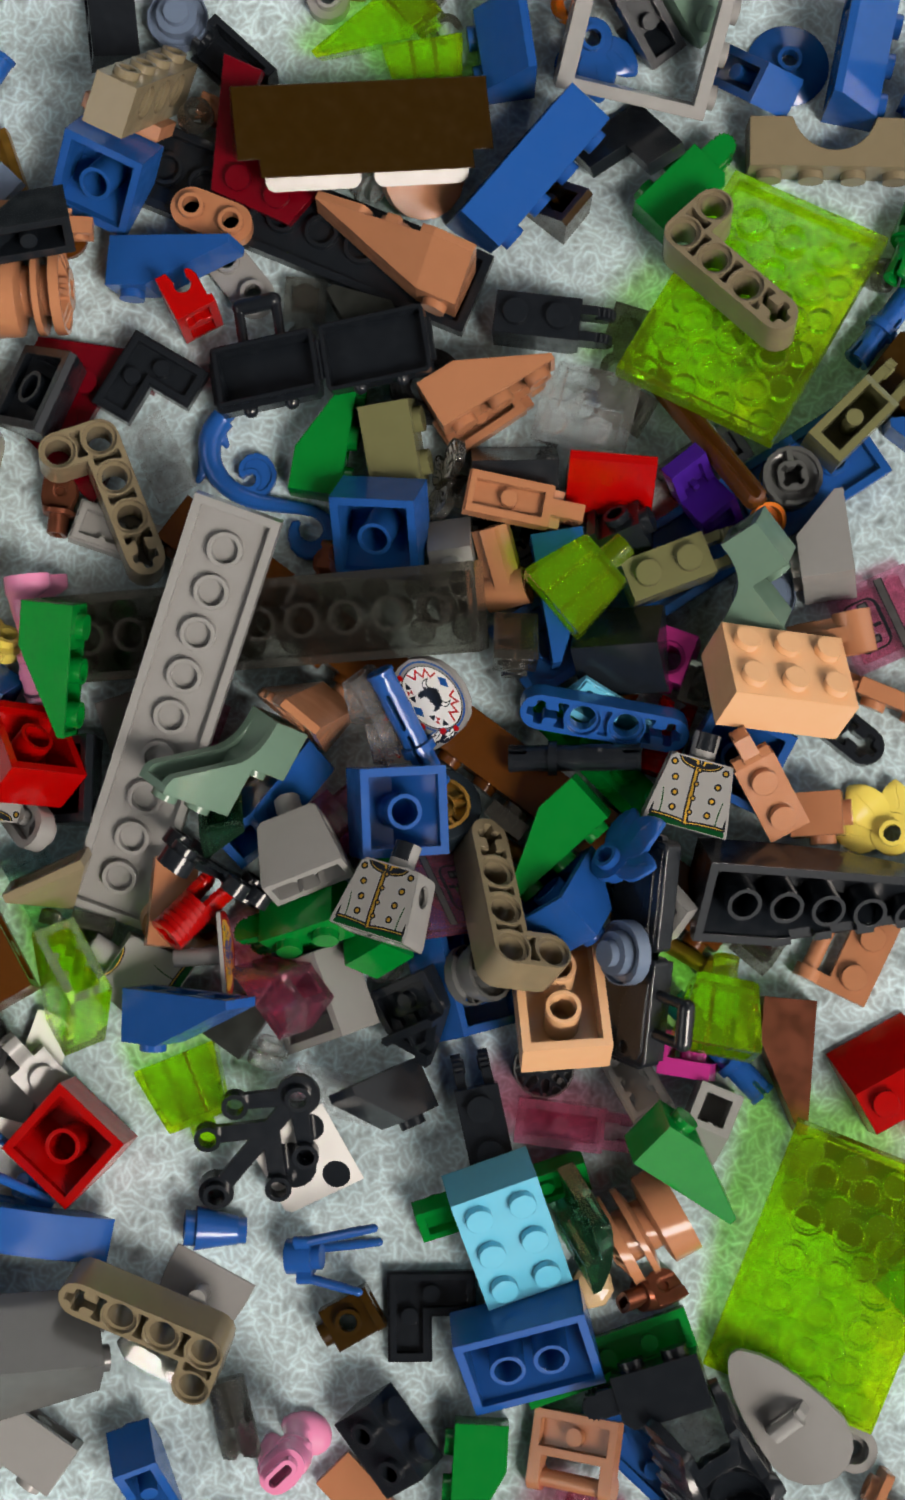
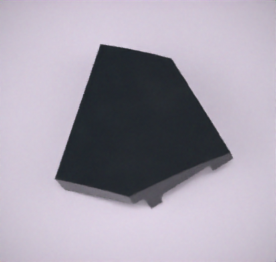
[370,963,451,1068]

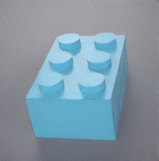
[441,1146,573,1311]

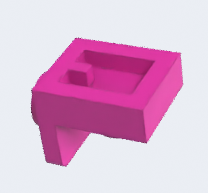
[656,1029,717,1082]

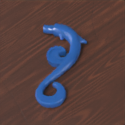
[195,410,332,561]

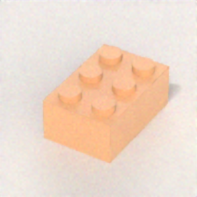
[701,622,859,739]
[512,939,614,1073]

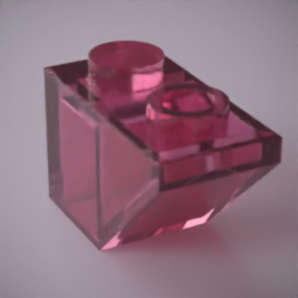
[232,956,334,1040]

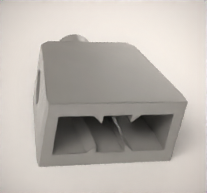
[257,792,355,906]

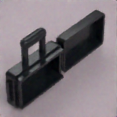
[209,292,437,418]
[605,834,696,1069]

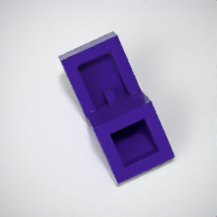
[661,442,744,535]

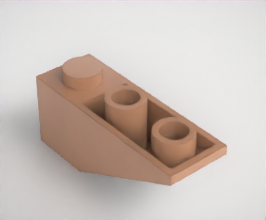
[416,353,555,437]

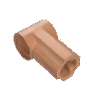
[471,523,534,613]
[786,607,878,657]

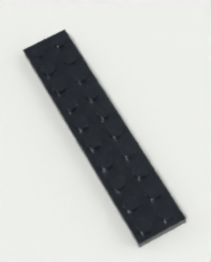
[142,127,494,337]

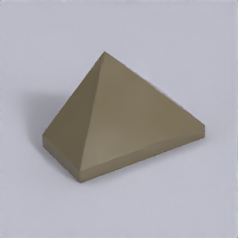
[2,847,92,909]

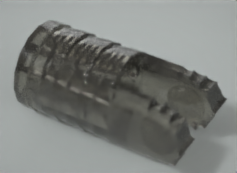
[208,1373,261,1461]

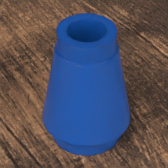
[183,1206,247,1250]

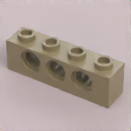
[82,45,198,139]

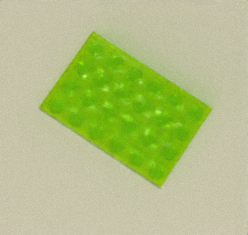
[615,170,889,449]
[703,1117,905,1434]

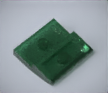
[549,1161,614,1294]

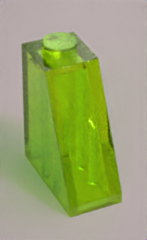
[32,917,112,1056]

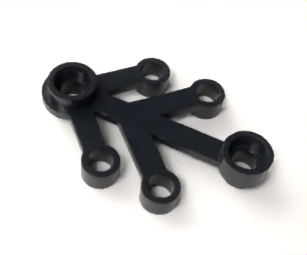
[156,826,272,911]
[194,1073,320,1209]

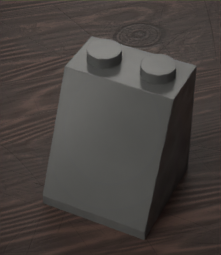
[0,1290,111,1421]

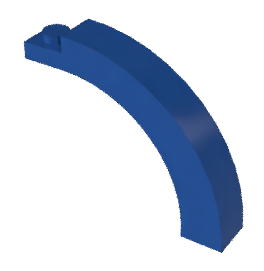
[0,1201,115,1263]

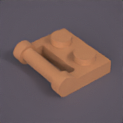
[792,924,901,1007]
[525,1406,624,1500]

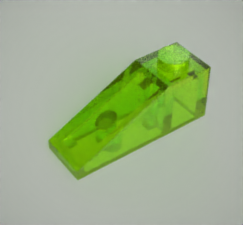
[311,0,446,61]

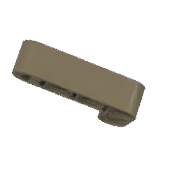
[662,188,799,352]
[38,419,165,587]
[453,818,571,992]
[58,1257,236,1405]

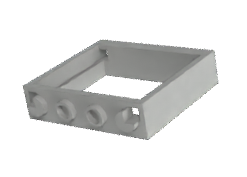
[552,0,742,121]

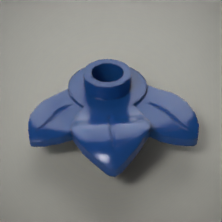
[554,17,638,103]
[591,808,666,884]

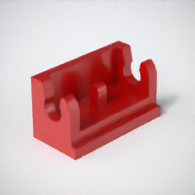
[155,268,224,344]

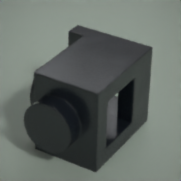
[587,500,657,569]

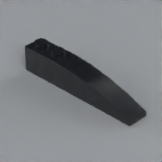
[688,837,905,947]

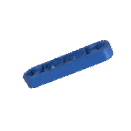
[520,684,689,752]

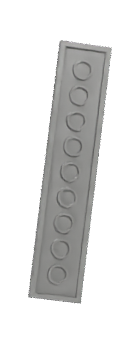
[75,490,284,930]

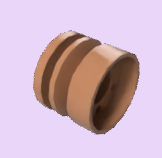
[0,253,76,339]
[589,1170,702,1285]

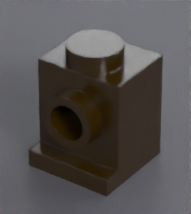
[315,1282,388,1352]

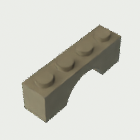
[745,115,905,187]

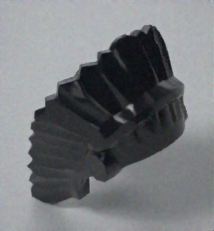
[644,1377,787,1500]

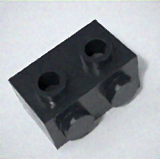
[334,1382,443,1499]

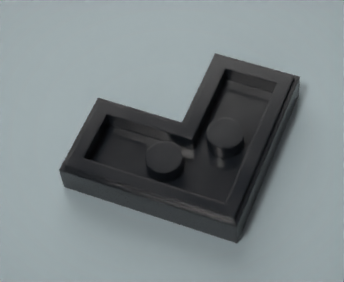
[575,105,686,178]
[92,330,210,426]
[387,1269,476,1362]

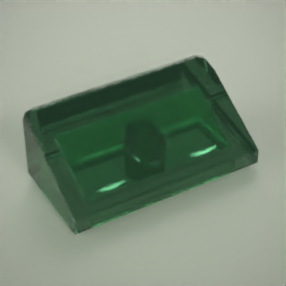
[198,791,245,858]

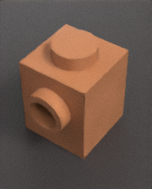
[790,789,853,846]

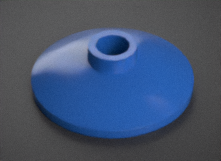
[748,26,829,107]

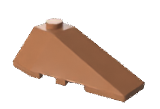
[315,190,477,317]
[257,681,359,753]

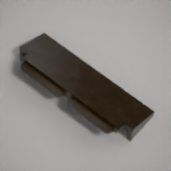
[229,75,494,193]

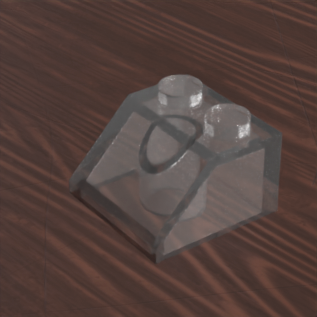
[530,361,643,454]

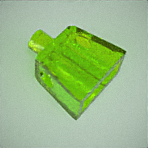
[381,33,463,79]
[523,533,634,640]
[669,953,762,1063]
[133,1041,231,1151]

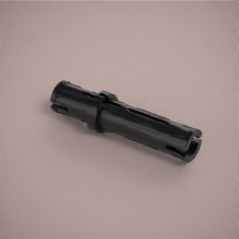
[508,740,641,776]

